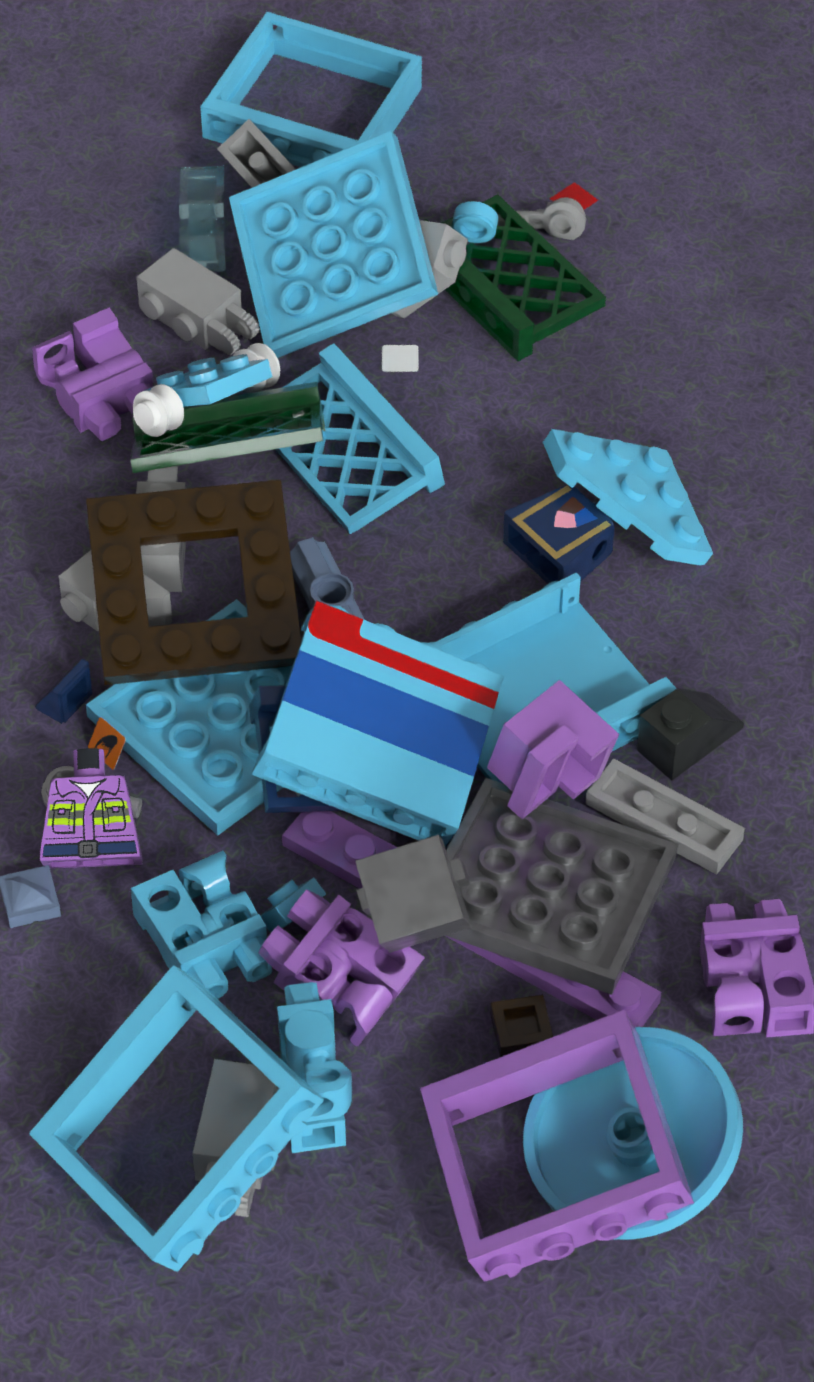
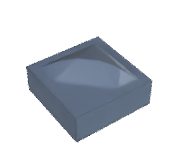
[0,865,61,928]

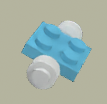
[133,343,280,437]

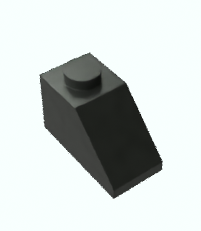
[637,689,744,781]

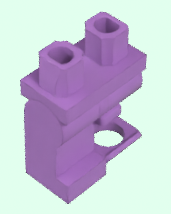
[32,307,153,441]
[258,889,425,1046]
[699,899,814,1037]

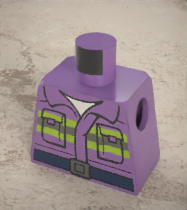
[40,748,143,869]

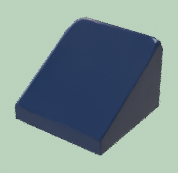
[35,659,93,724]

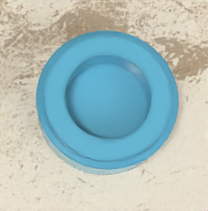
[452,201,498,243]

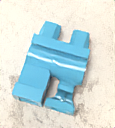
[131,851,272,999]
[277,982,352,1153]

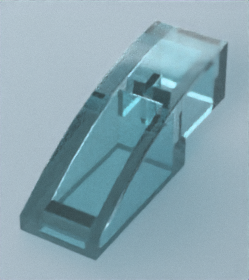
[179,166,226,272]

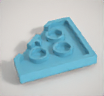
[543,429,713,565]

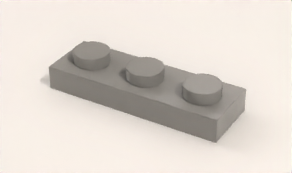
[586,759,745,875]

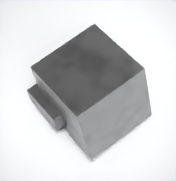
[355,835,472,952]

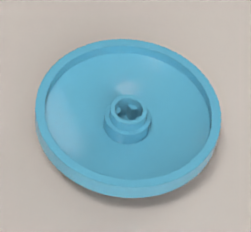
[523,1027,743,1240]

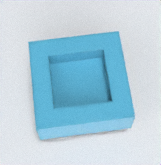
[260,878,326,933]

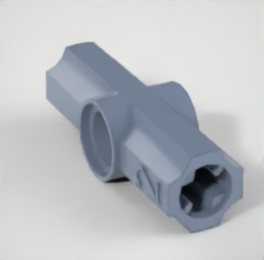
[290,537,365,620]

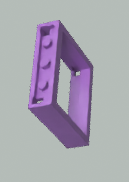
[420,1010,694,1281]

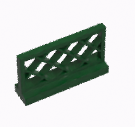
[424,194,606,362]
[130,382,325,473]

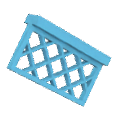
[275,343,445,534]

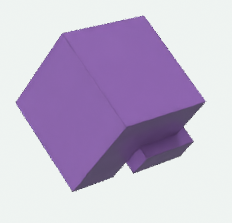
[487,680,619,819]

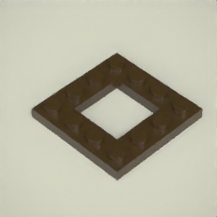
[86,479,301,685]

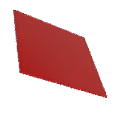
[549,182,599,210]

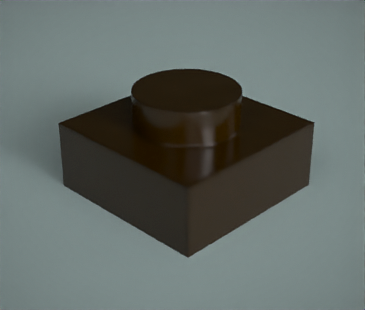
[490,994,553,1057]

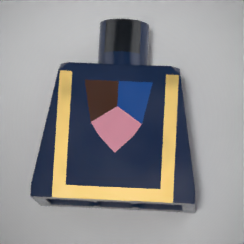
[503,485,614,584]

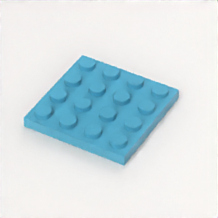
[229,131,438,358]
[86,599,293,836]

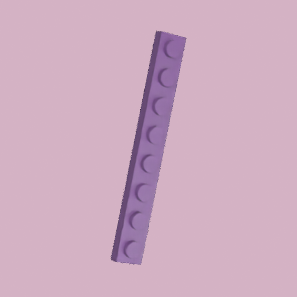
[282,811,661,1027]

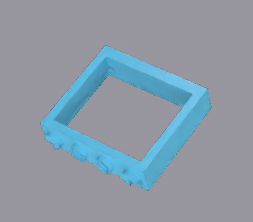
[200,12,422,167]
[29,965,324,1272]

